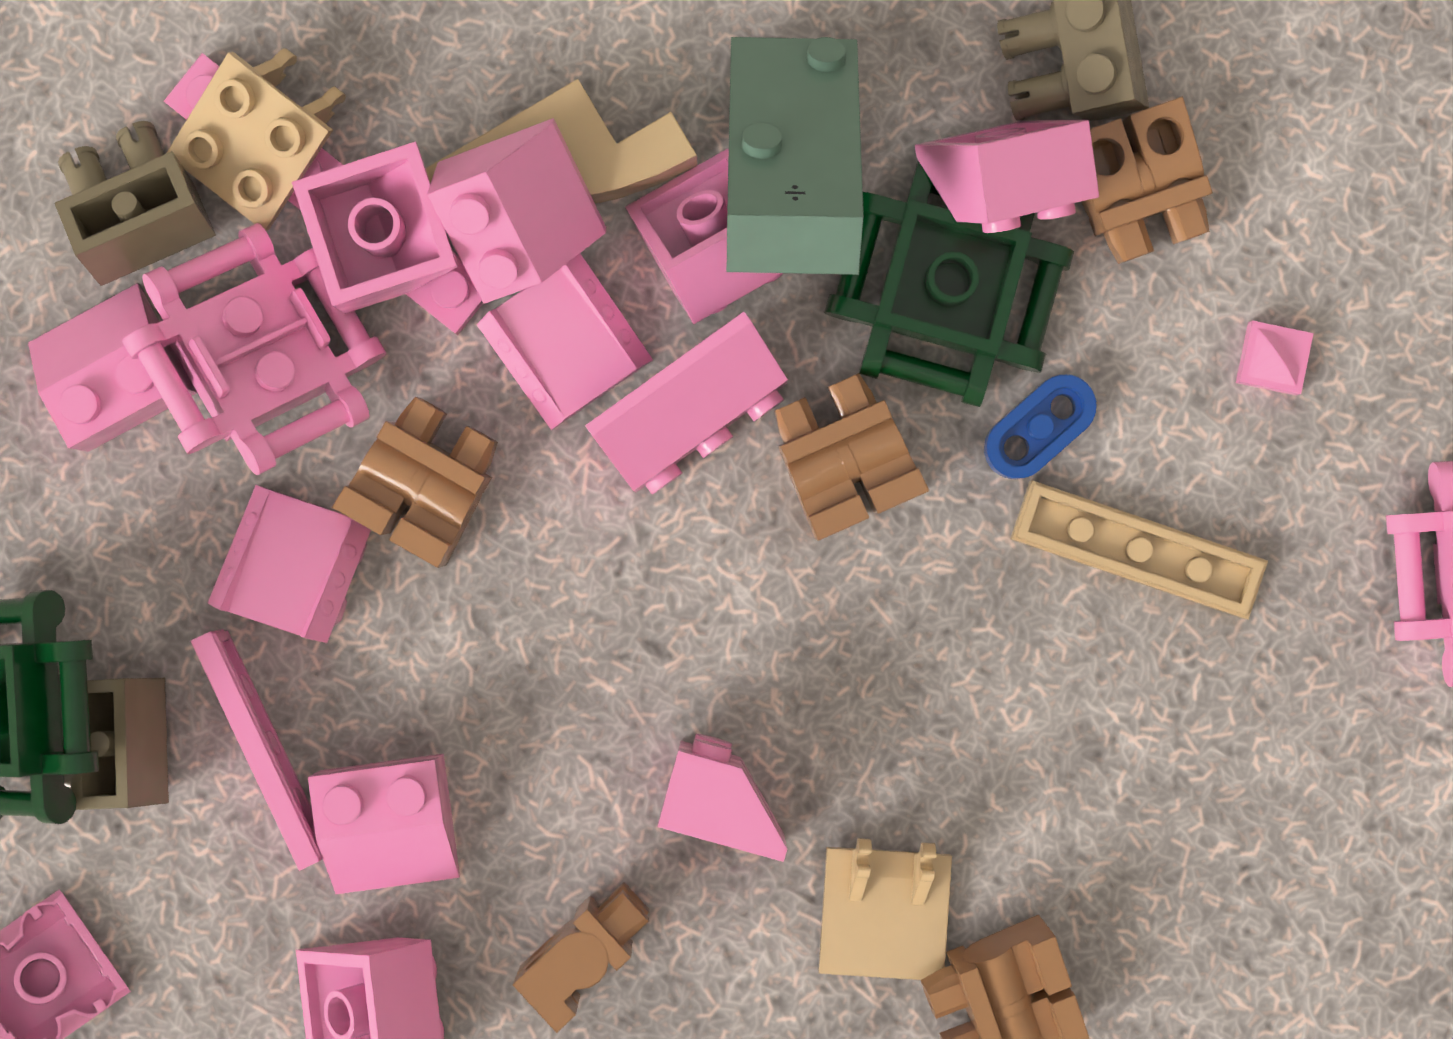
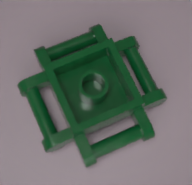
[824,161,1074,407]
[0,590,99,824]

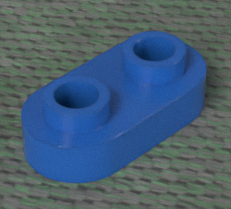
[984,375,1097,479]

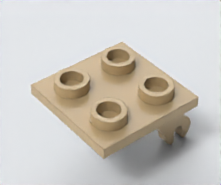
[166,48,346,231]
[818,838,952,980]

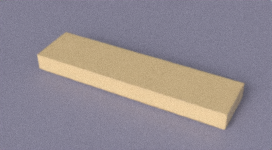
[1010,480,1268,620]

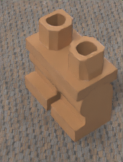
[1081,96,1213,264]
[774,373,930,541]
[332,397,498,568]
[512,882,649,1033]
[921,914,1090,1039]

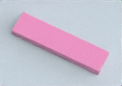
[191,629,323,871]

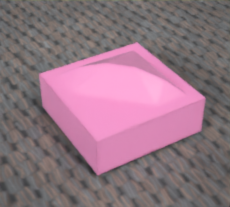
[1236,321,1314,395]

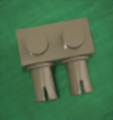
[997,0,1149,122]
[54,121,216,286]
[30,678,169,810]

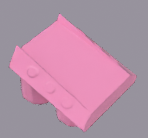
[477,253,653,430]
[208,485,371,643]
[0,889,131,1039]

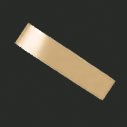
[426,79,698,204]

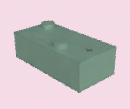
[726,37,863,275]

